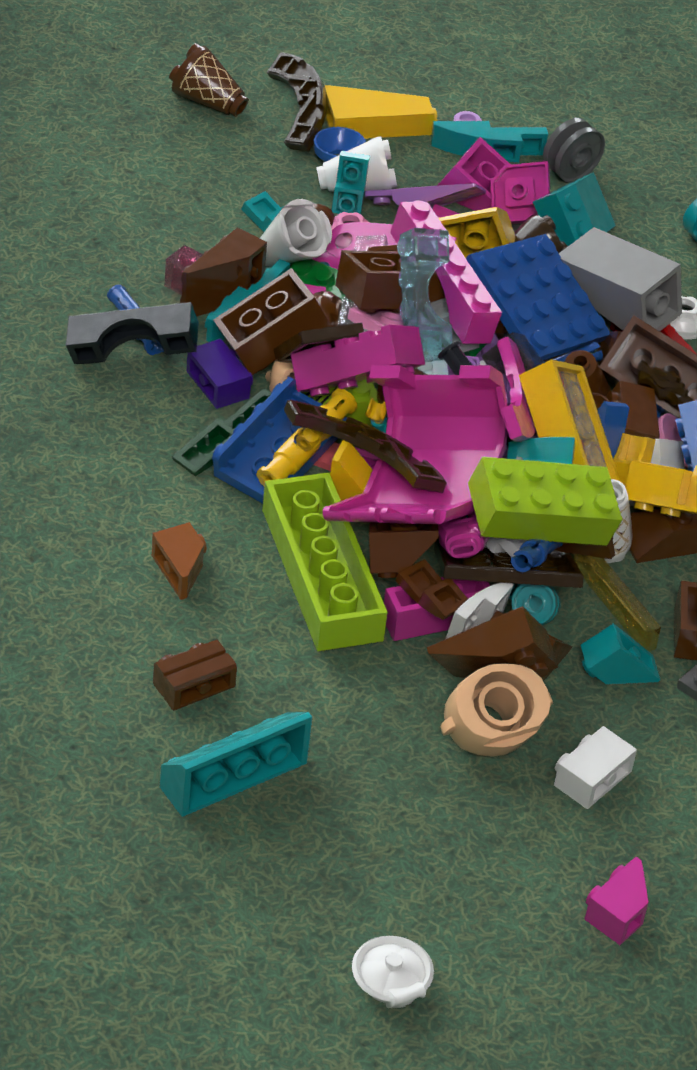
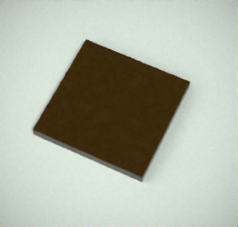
[434,538,584,588]

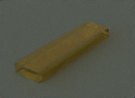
[574,554,661,651]

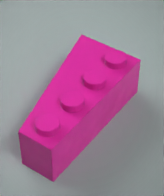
[291,324,425,397]

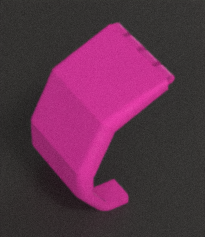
[323,365,508,524]

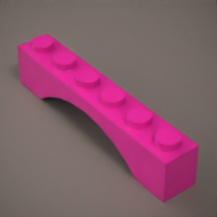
[390,200,502,344]

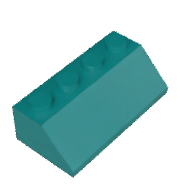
[160,712,312,817]

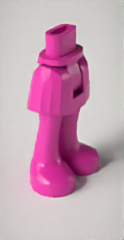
[438,513,490,558]

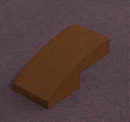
[395,559,468,620]

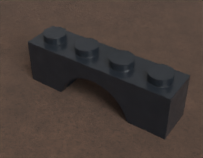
[66,302,199,364]

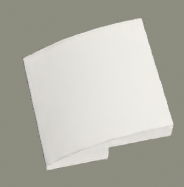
[446,582,514,639]

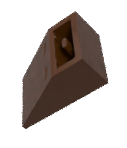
[180,227,267,316]

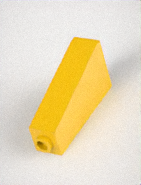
[325,85,437,138]

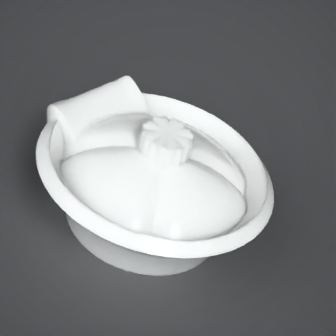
[352,936,434,1008]

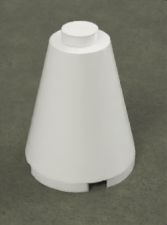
[260,199,332,267]

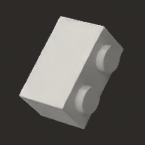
[554,726,637,809]

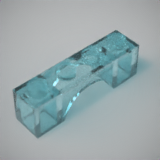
[397,228,453,362]

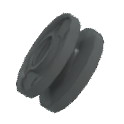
[543,118,606,182]

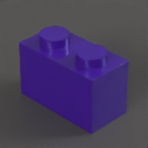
[186,339,253,409]

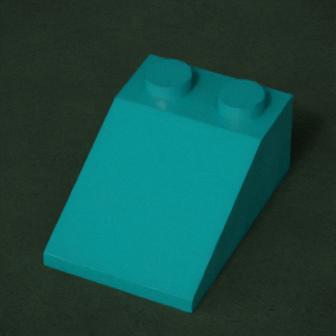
[533,172,616,246]

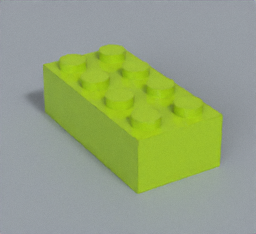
[468,457,622,546]

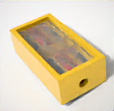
[519,359,621,482]

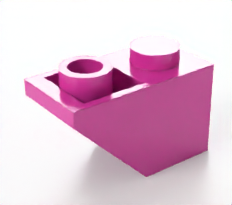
[585,857,649,945]

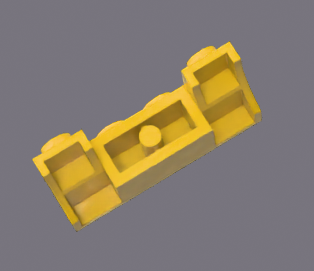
[613,433,697,518]

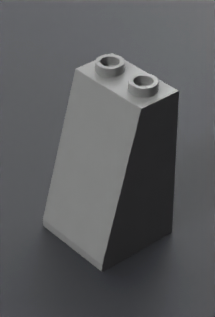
[559,227,682,331]

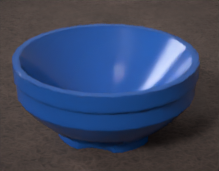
[314,127,366,162]

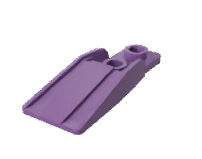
[365,183,486,209]

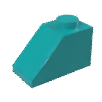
[581,623,660,684]

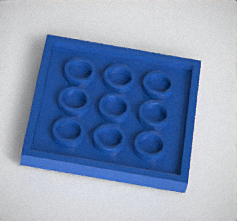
[466,234,610,365]

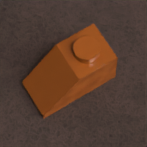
[151,522,207,600]

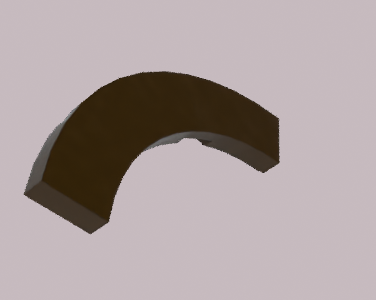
[267,52,327,152]
[284,400,447,493]

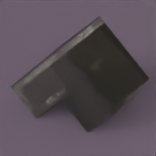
[481,332,544,374]

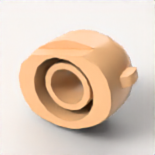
[440,664,553,757]

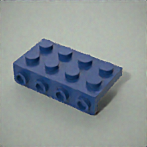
[212,377,347,504]

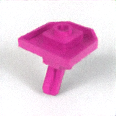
[491,161,550,224]

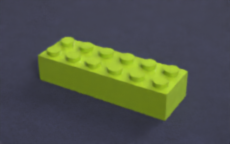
[262,472,388,652]

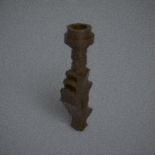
[637,360,693,406]

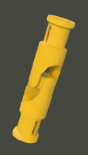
[256,388,358,487]

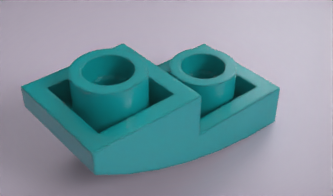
[332,151,370,214]
[507,437,575,464]

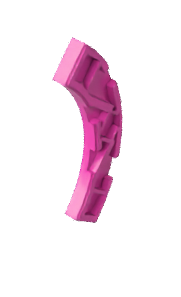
[497,336,535,442]

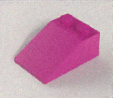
[437,137,511,211]

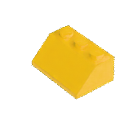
[439,207,515,258]

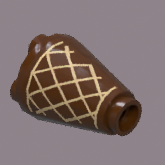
[169,43,249,117]

